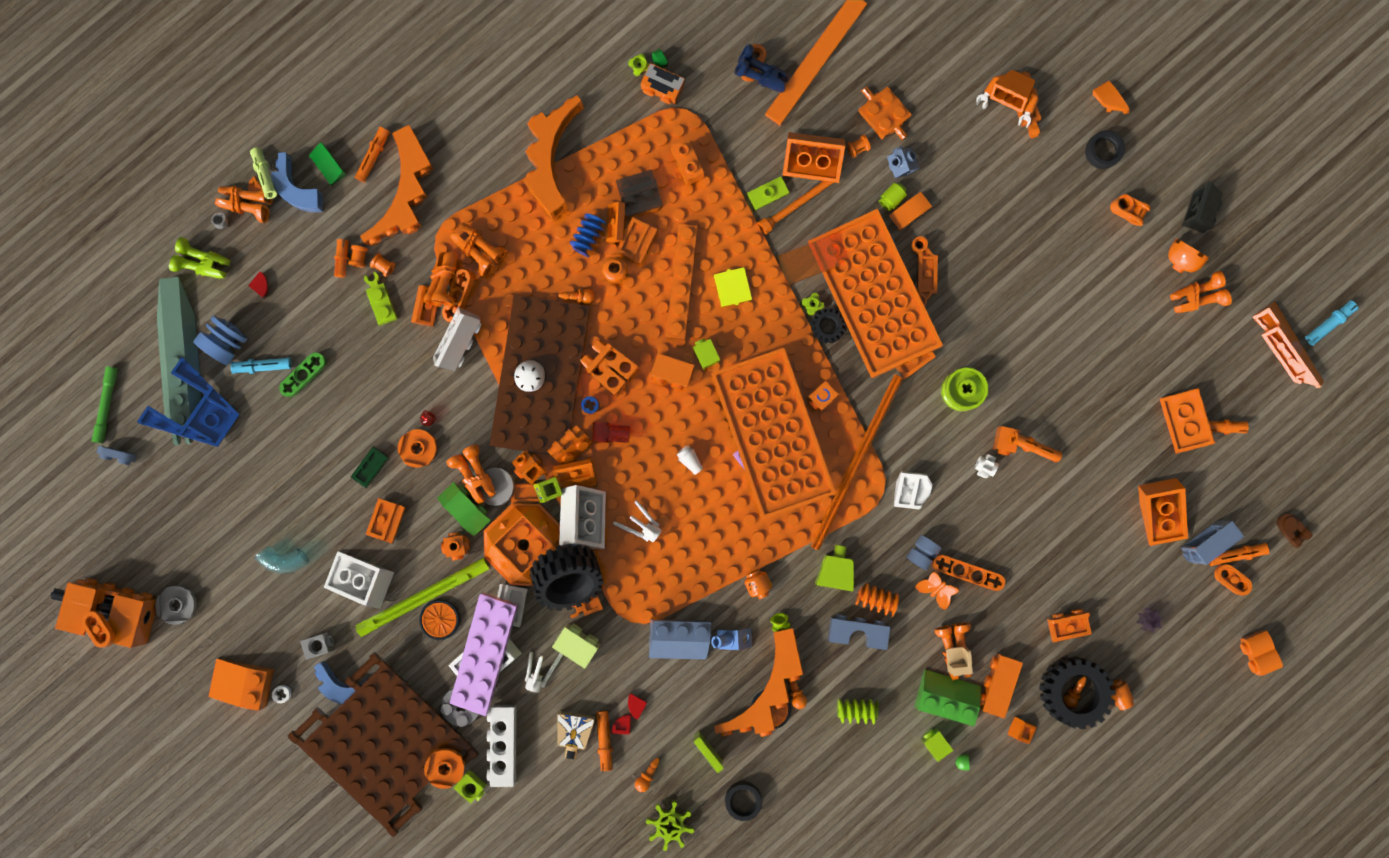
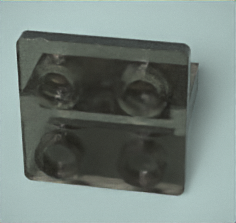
[616,170,662,217]

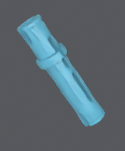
[1305,300,1359,346]
[230,357,292,374]

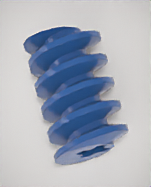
[569,213,607,257]

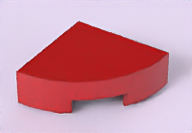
[248,271,268,298]
[628,693,647,720]
[611,714,632,735]

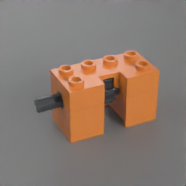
[50,578,157,648]

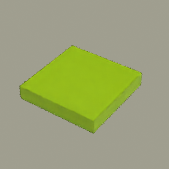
[694,730,724,773]

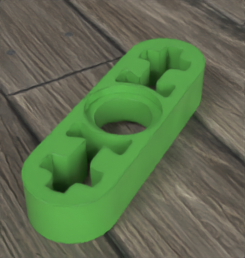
[279,353,327,397]

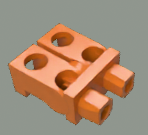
[581,340,640,397]

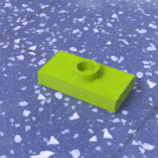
[747,176,789,211]

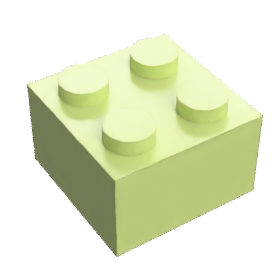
[552,623,601,668]

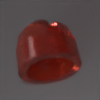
[420,410,437,426]

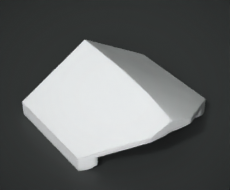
[894,471,932,509]

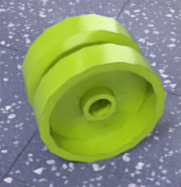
[941,367,988,412]

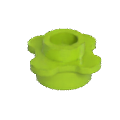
[628,54,650,76]
[802,293,824,315]
[770,613,791,632]

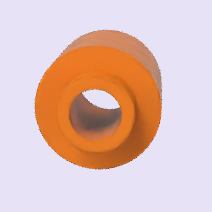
[1110,679,1134,710]

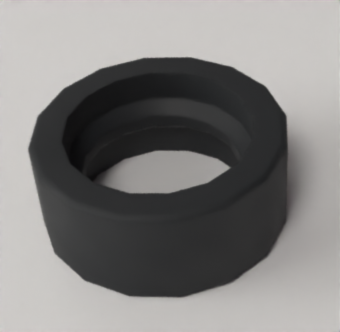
[1085,130,1125,169]
[725,781,762,821]

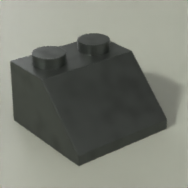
[1182,181,1223,233]

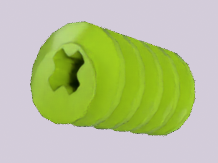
[837,698,878,725]

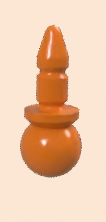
[559,289,595,304]
[1063,676,1087,709]
[788,680,807,709]
[635,757,660,792]

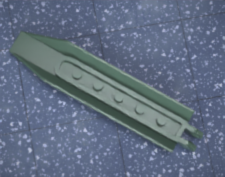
[157,277,202,445]

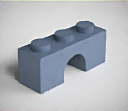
[827,614,890,650]

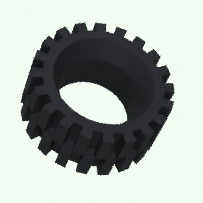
[530,544,603,611]
[1039,656,1116,729]

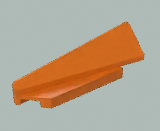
[1253,302,1324,388]

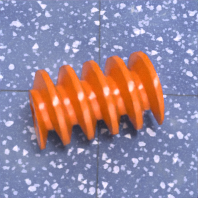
[855,583,899,617]

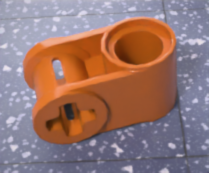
[1110,194,1151,226]

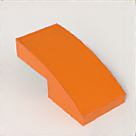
[889,192,933,231]

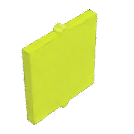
[714,267,752,307]

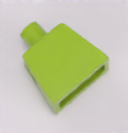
[815,545,854,591]

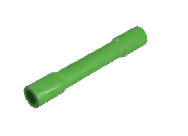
[91,366,118,444]

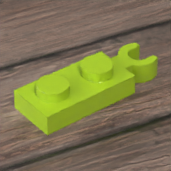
[364,272,398,326]

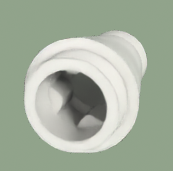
[676,445,703,475]

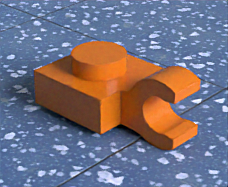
[1016,105,1041,139]

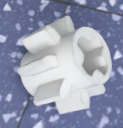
[975,454,999,478]

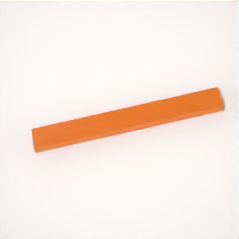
[765,0,867,126]

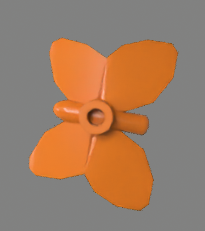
[915,572,959,610]

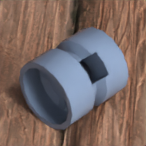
[906,535,942,571]

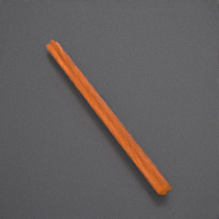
[810,374,904,550]

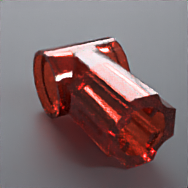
[592,422,630,443]

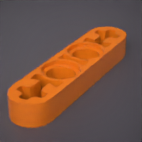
[932,555,1005,591]

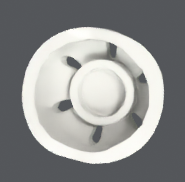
[514,360,545,392]

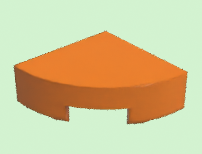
[247,176,262,203]

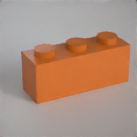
[980,653,1023,719]

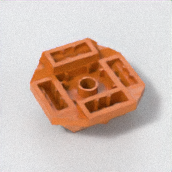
[484,503,565,586]

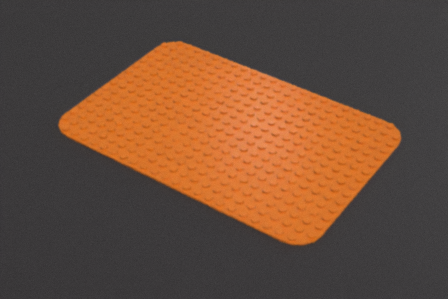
[434,108,886,624]

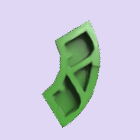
[437,482,491,536]

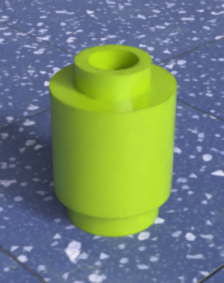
[879,183,907,211]

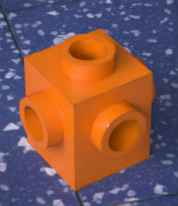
[512,451,545,484]
[441,532,471,560]

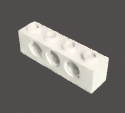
[487,705,517,787]

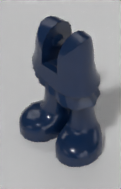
[734,43,789,93]

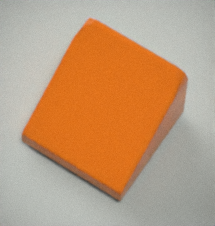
[1008,717,1037,744]

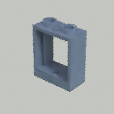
[1181,520,1244,565]

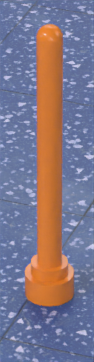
[757,181,834,235]

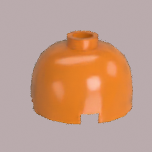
[1168,238,1209,273]

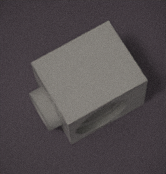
[300,632,334,660]

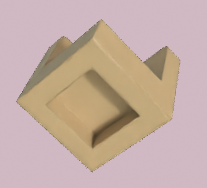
[946,646,973,676]

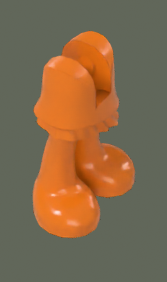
[215,186,274,223]
[450,222,508,277]
[423,252,458,307]
[1170,271,1232,313]
[446,444,496,504]
[934,622,972,680]

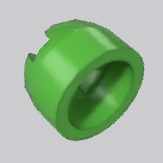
[956,755,969,771]

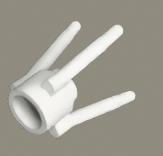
[613,500,662,542]
[525,651,563,693]

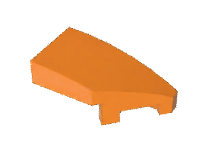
[1092,81,1130,114]

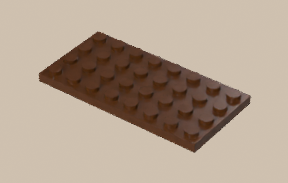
[489,295,590,455]

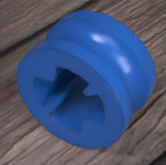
[581,396,599,414]

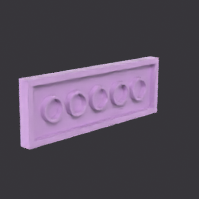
[450,592,519,716]

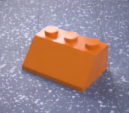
[783,132,845,183]

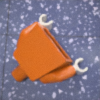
[977,70,1038,128]

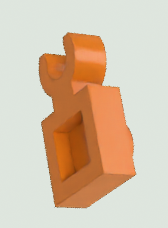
[570,595,603,618]

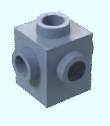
[887,146,920,178]

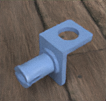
[711,628,752,650]

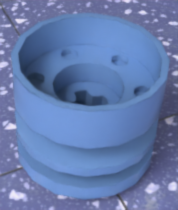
[193,315,248,365]

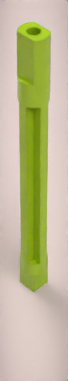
[355,557,490,637]

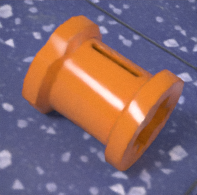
[846,135,871,158]
[348,245,368,268]
[370,253,396,277]

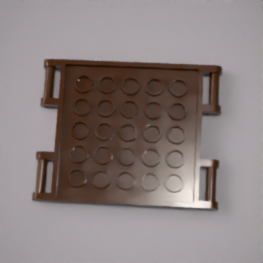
[288,652,479,837]

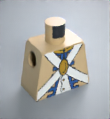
[557,711,596,759]

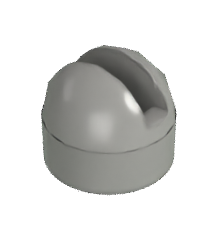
[211,212,229,229]

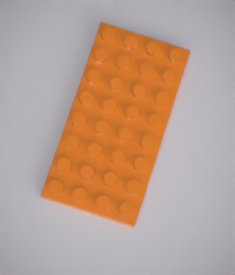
[808,209,943,379]
[711,348,836,520]

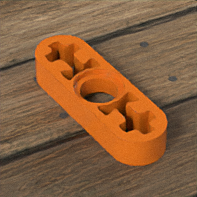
[442,269,475,322]

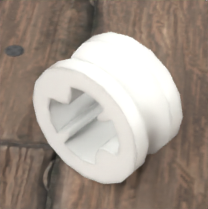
[272,685,291,703]

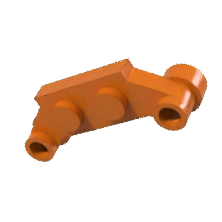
[911,236,938,306]

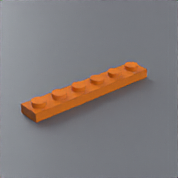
[666,224,698,340]

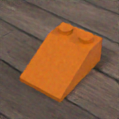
[1138,478,1188,546]
[208,658,274,711]

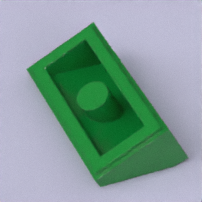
[309,142,346,186]

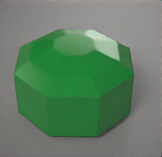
[652,49,668,69]

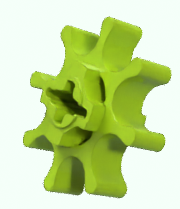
[646,800,694,851]

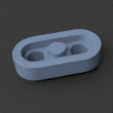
[96,445,137,465]

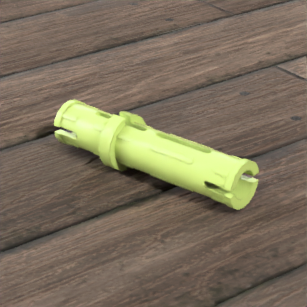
[250,147,277,199]

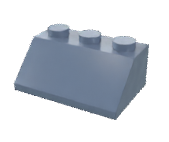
[648,619,711,659]

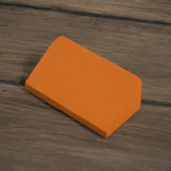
[411,285,437,327]

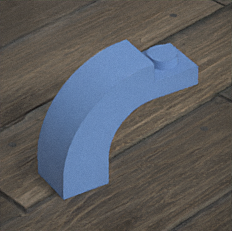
[271,152,323,212]
[314,661,369,704]

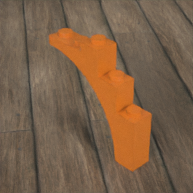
[523,95,584,220]
[360,125,434,246]
[714,628,804,737]

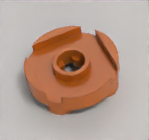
[398,429,437,468]
[424,748,465,789]

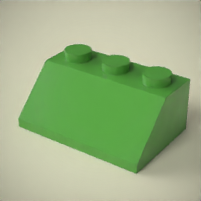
[914,669,981,727]

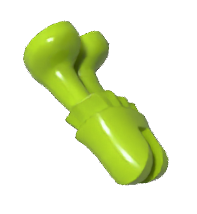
[169,237,231,279]

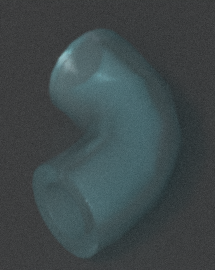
[254,546,310,574]

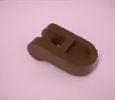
[1277,513,1313,548]

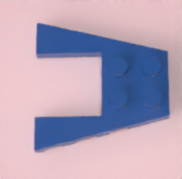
[137,357,240,447]

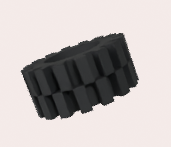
[811,308,846,344]

